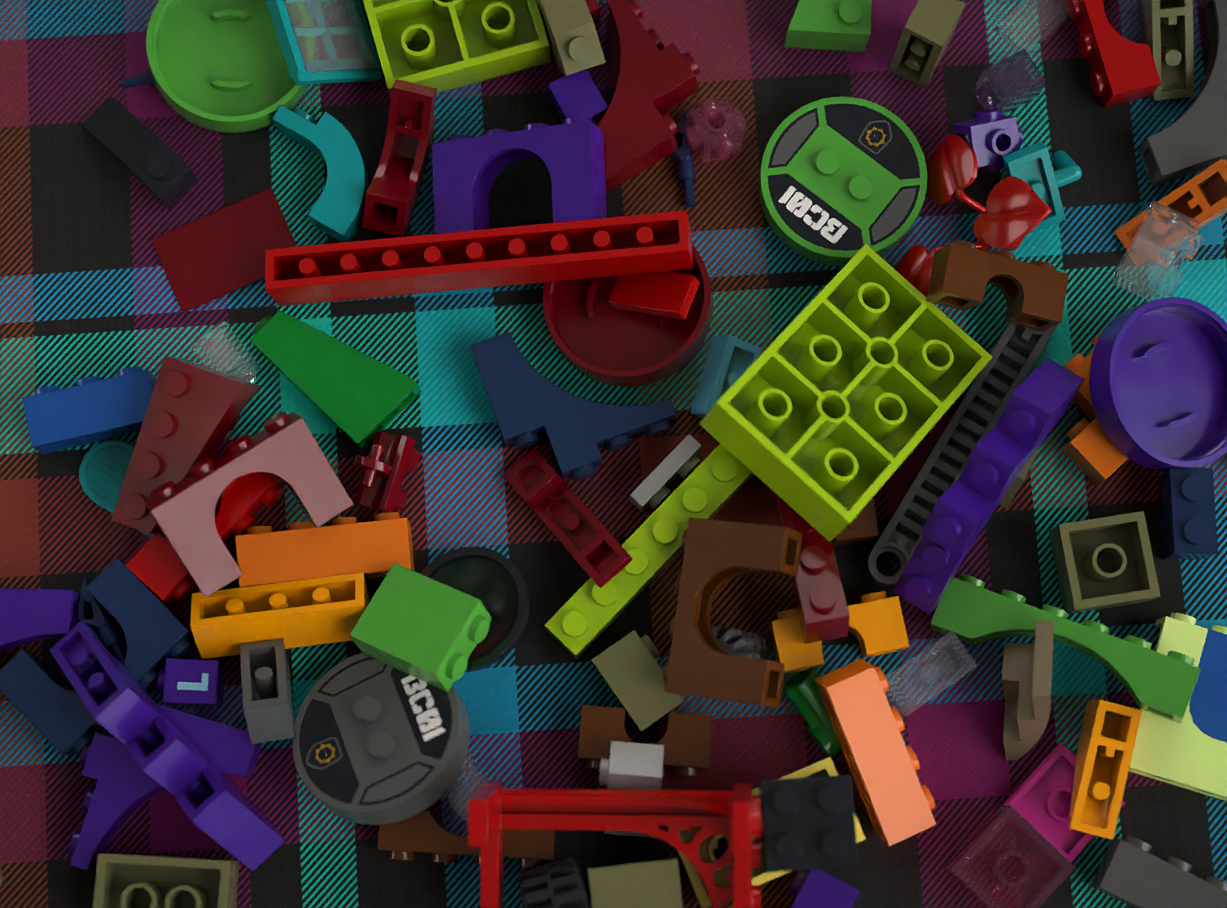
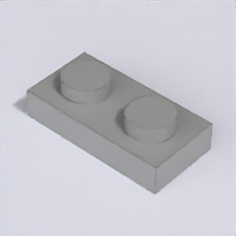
[630,434,701,512]

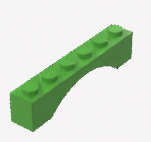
[931,574,1201,723]

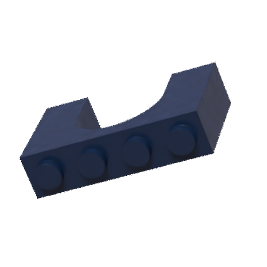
[0,558,194,756]

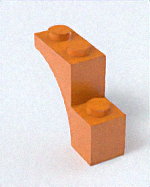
[1062,331,1129,486]

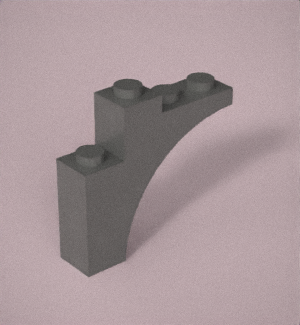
[1138,0,1227,187]

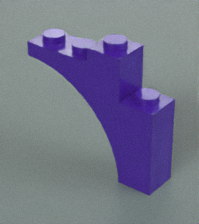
[69,705,263,870]

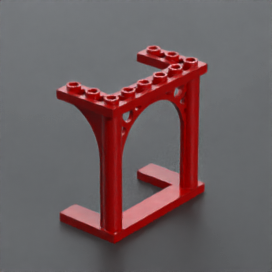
[469,781,761,908]

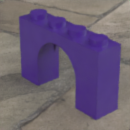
[432,117,607,234]

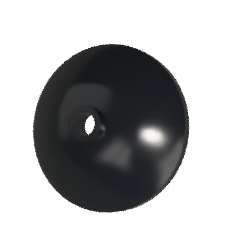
[421,547,530,673]

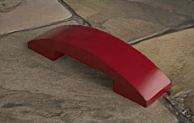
[503,448,633,588]

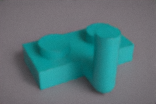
[1002,141,1082,235]

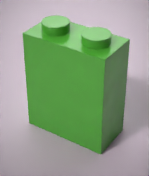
[349,563,492,692]

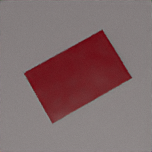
[151,188,297,313]

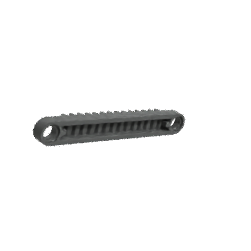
[866,323,1058,587]

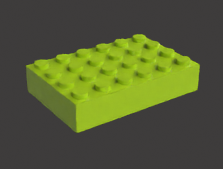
[363,0,551,98]
[699,244,993,542]

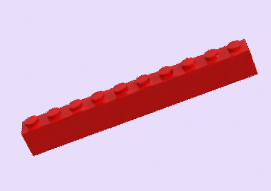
[265,210,694,306]

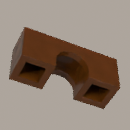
[926,240,1069,331]
[578,705,712,777]

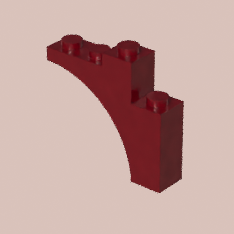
[597,0,700,194]

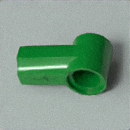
[783,667,842,758]

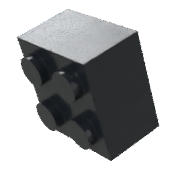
[758,775,858,872]

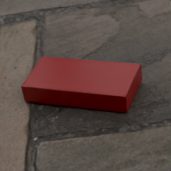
[608,271,700,320]

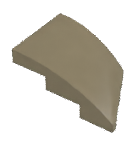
[1002,620,1054,760]

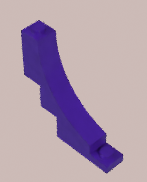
[50,620,285,871]

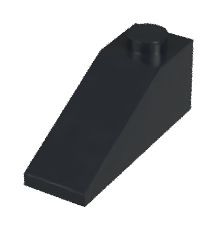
[83,97,199,210]

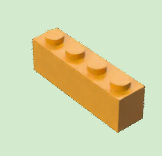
[190,572,371,659]

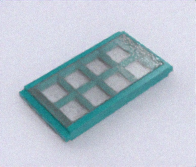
[266,0,383,85]

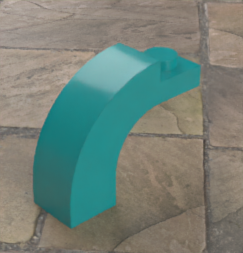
[272,105,369,242]

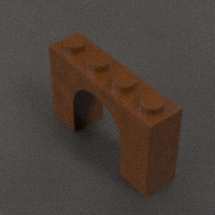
[663,518,802,708]

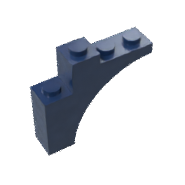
[470,332,676,482]

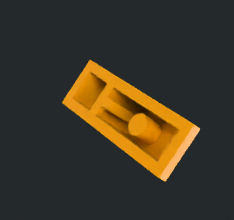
[1068,699,1142,840]

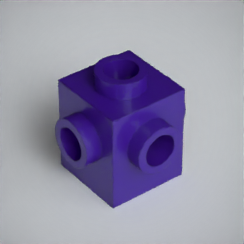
[953,109,1023,171]

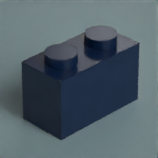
[1158,468,1218,560]

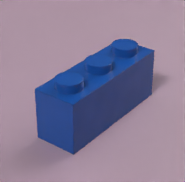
[22,367,157,454]

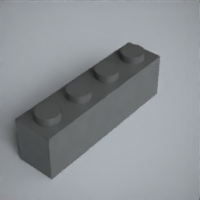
[1090,835,1227,908]

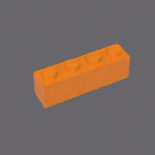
[235,512,415,587]
[814,659,936,847]

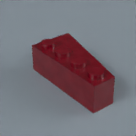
[111,356,260,534]

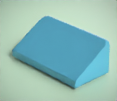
[691,335,763,418]

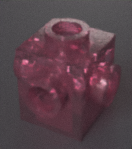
[684,97,747,164]

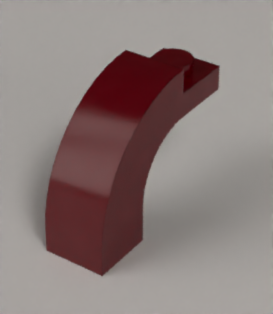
[362,79,437,237]

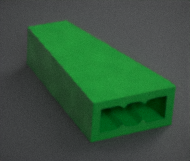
[250,310,421,451]

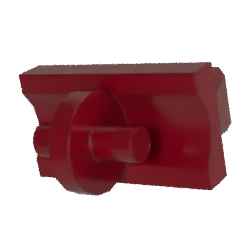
[353,431,421,513]

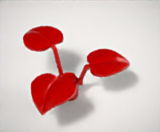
[896,134,1052,304]

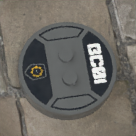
[292,653,470,825]

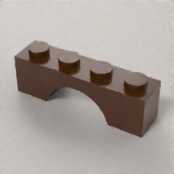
[377,805,556,868]

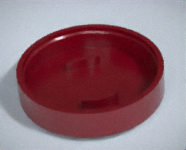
[542,244,713,387]

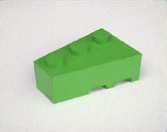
[784,0,872,52]

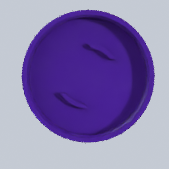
[1089,297,1227,471]

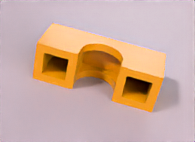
[769,591,910,674]

